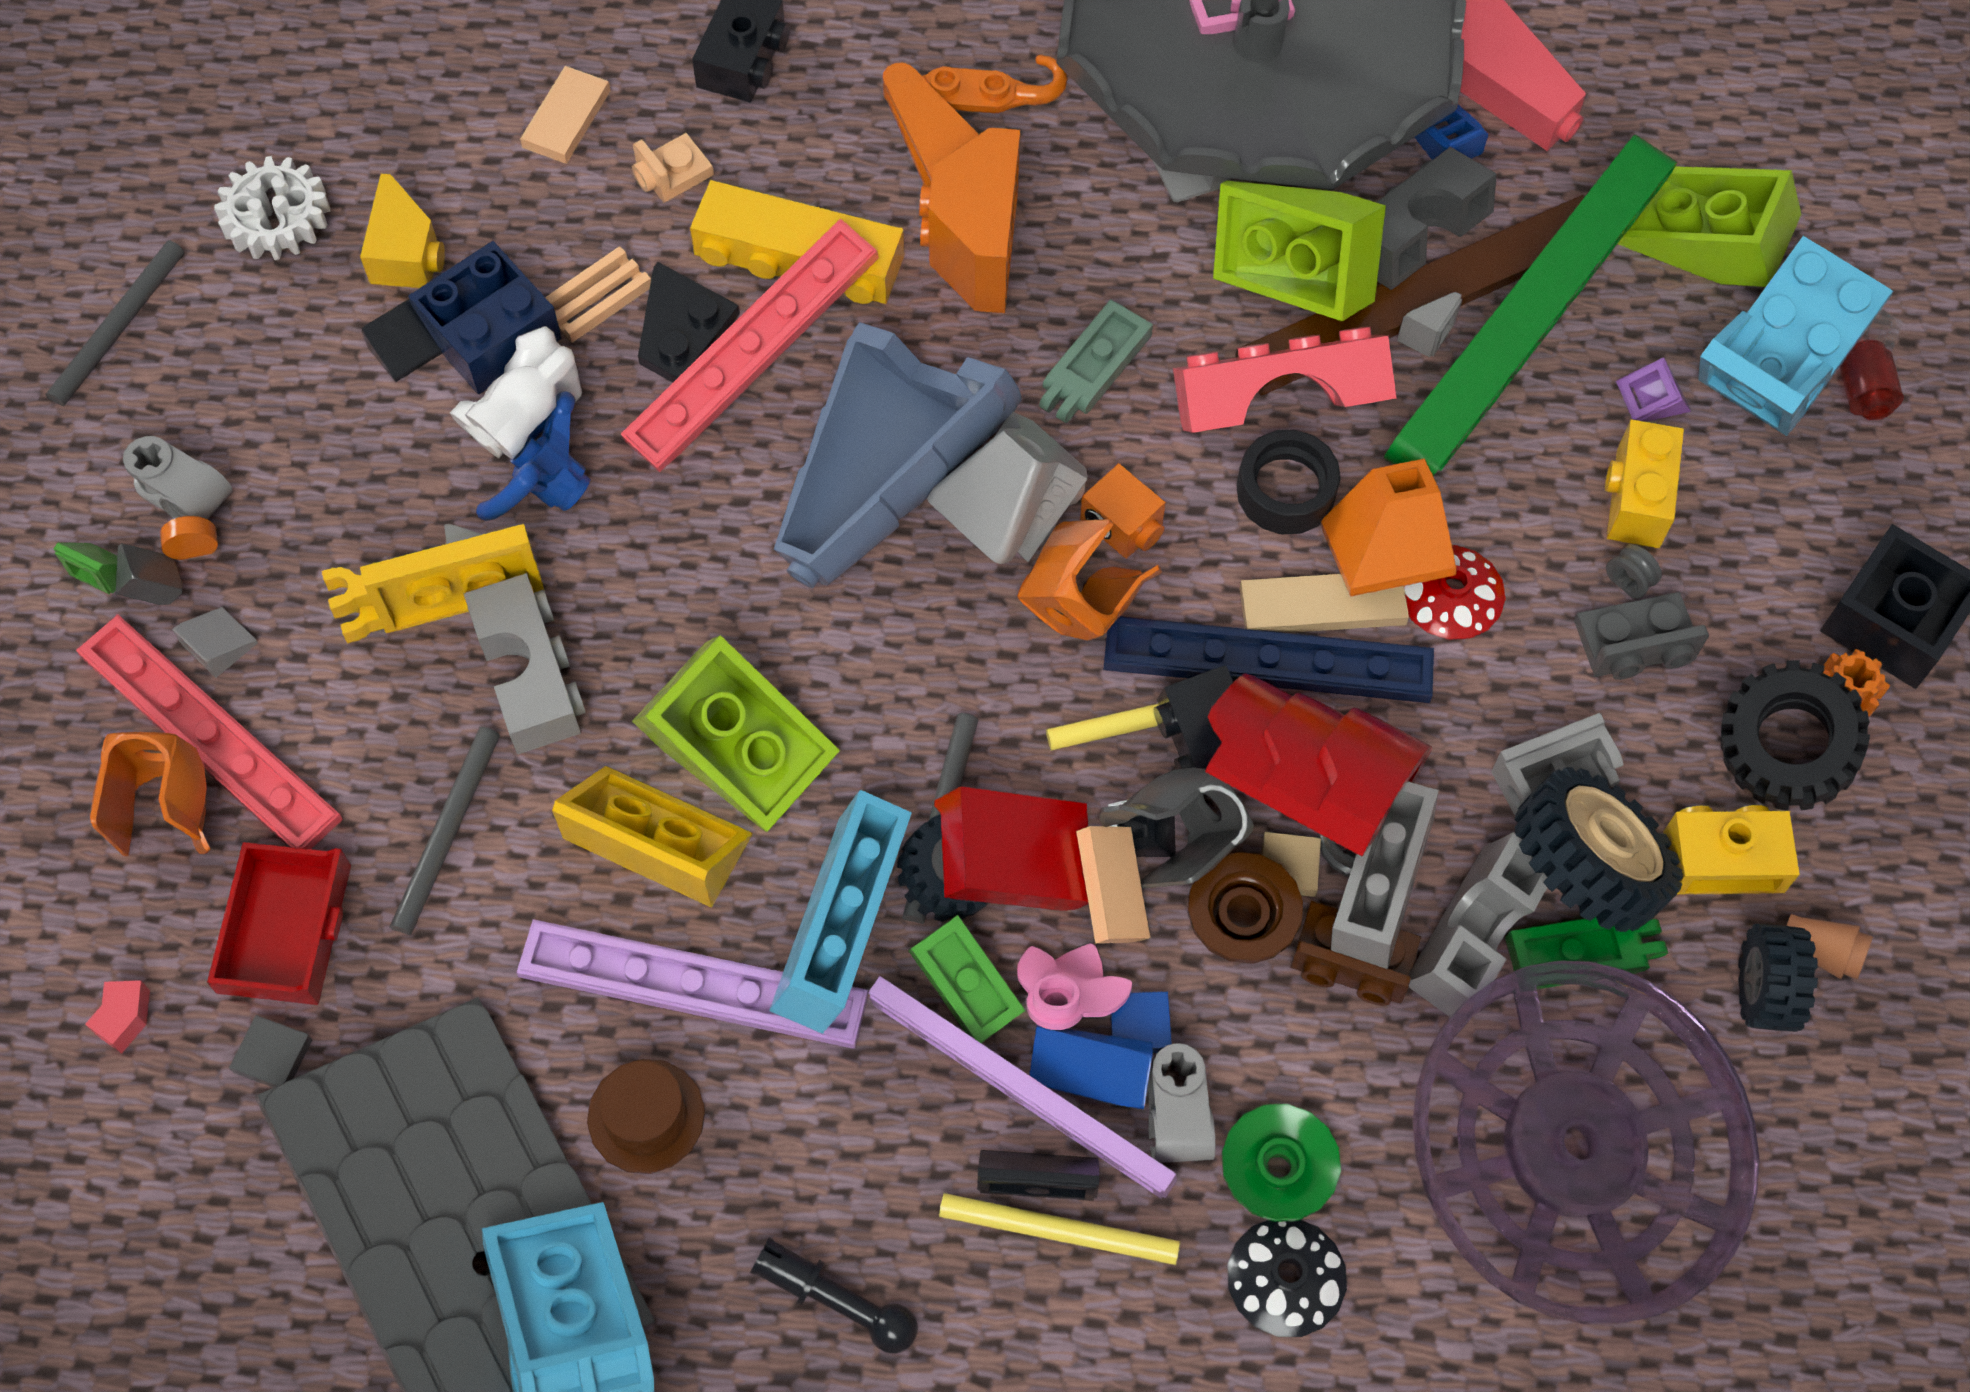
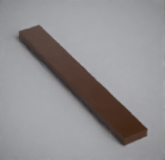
[1235,195,1585,396]

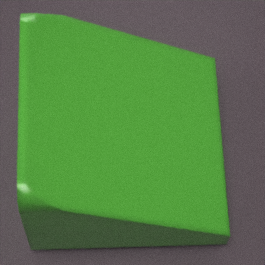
[53,542,117,595]

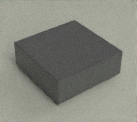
[229,1015,313,1088]

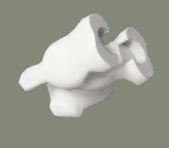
[450,326,582,459]

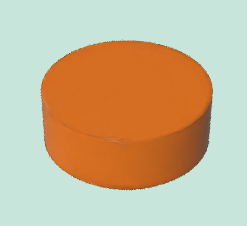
[160,516,218,560]

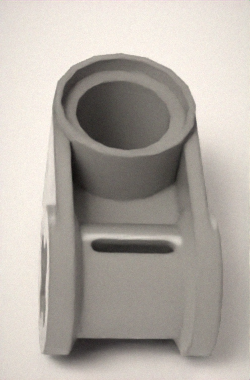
[123,436,232,520]
[1147,1043,1216,1163]

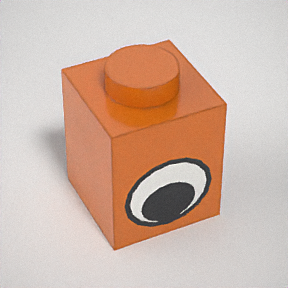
[1080,463,1166,559]

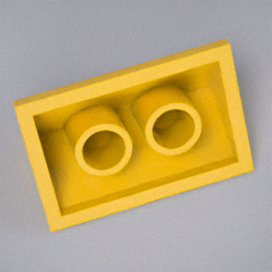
[552,766,753,908]

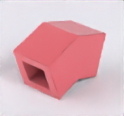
[85,980,150,1054]

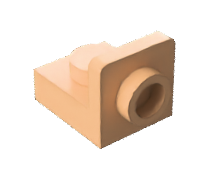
[632,133,714,203]

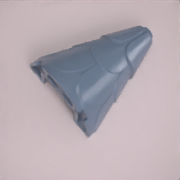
[774,322,1021,588]

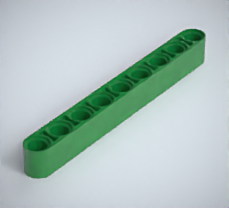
[1383,134,1678,477]

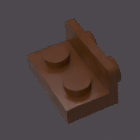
[1290,901,1422,1006]

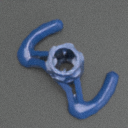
[476,391,590,521]

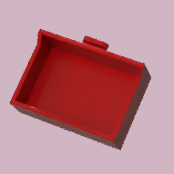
[934,786,1089,911]
[207,842,351,1005]

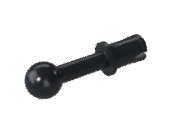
[750,1237,918,1354]

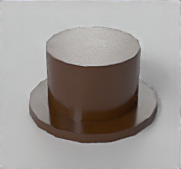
[1187,852,1303,964]
[587,1059,705,1174]

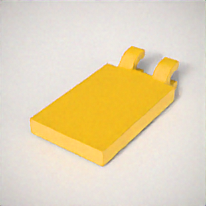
[322,524,545,643]

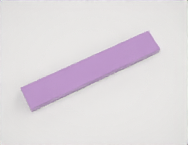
[516,919,868,1049]
[868,976,1177,1199]

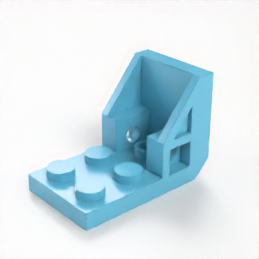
[1698,236,1893,436]
[482,1202,654,1392]

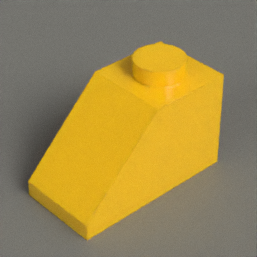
[360,173,445,288]

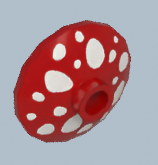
[1404,545,1506,640]

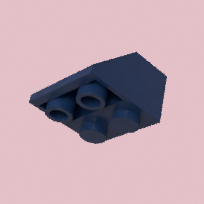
[408,241,562,395]

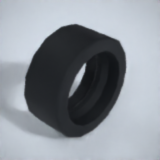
[1236,430,1341,535]

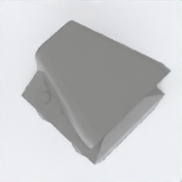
[927,412,1088,564]

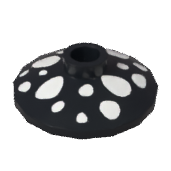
[1227,1220,1347,1337]

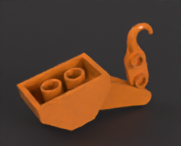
[883,55,1068,313]

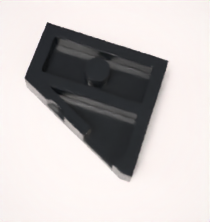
[638,262,740,382]

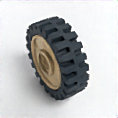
[1514,767,1683,932]

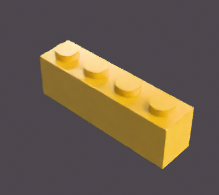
[690,180,904,304]

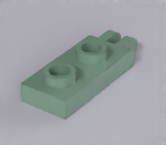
[1039,299,1153,423]

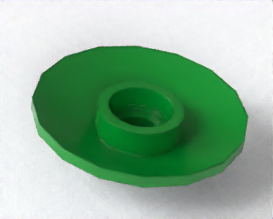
[1221,1104,1341,1222]

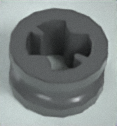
[1606,544,1662,599]

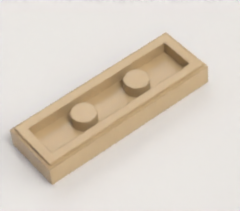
[1239,574,1409,633]

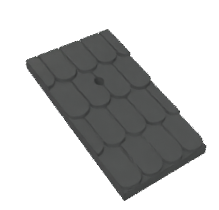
[254,997,655,1392]

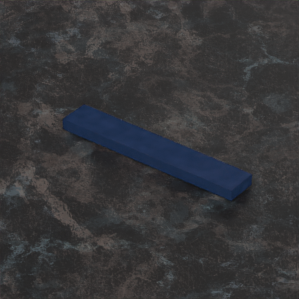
[1103,616,1434,703]

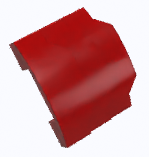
[1205,673,1432,857]

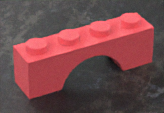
[1173,326,1397,433]

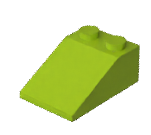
[1618,166,1801,287]
[1213,180,1386,321]
[632,635,840,832]

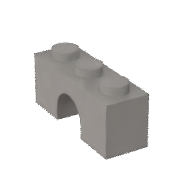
[463,573,586,755]
[1408,832,1547,1017]

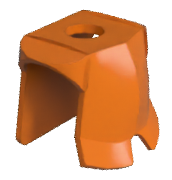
[1017,519,1162,641]
[90,732,211,856]

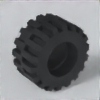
[1721,660,1870,811]

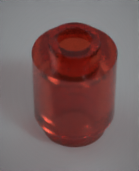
[1840,340,1904,420]

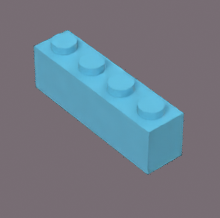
[769,790,912,1034]

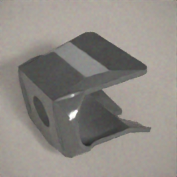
[1100,767,1254,888]

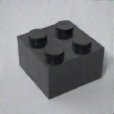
[1820,524,1970,689]

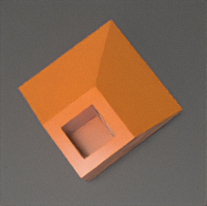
[1321,459,1456,597]

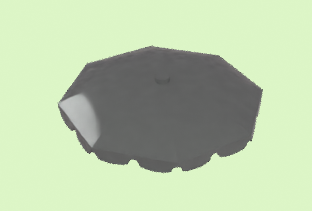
[1056,0,1466,190]

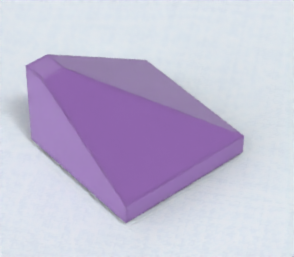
[1616,357,1691,422]

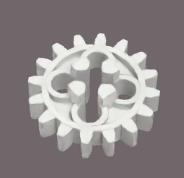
[214,156,330,260]

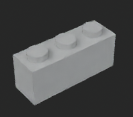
[1331,782,1439,969]

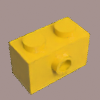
[1605,419,1684,549]
[1663,805,1800,894]

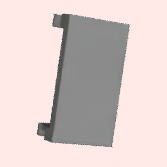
[1491,713,1624,815]

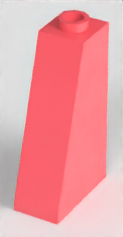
[1460,0,1586,151]

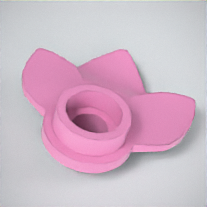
[1017,943,1132,1030]

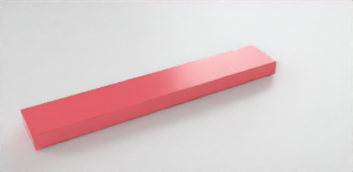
[621,218,879,472]
[76,614,343,849]

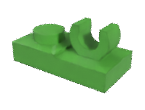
[908,915,1025,1043]

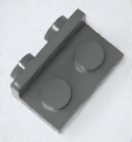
[1574,592,1709,680]

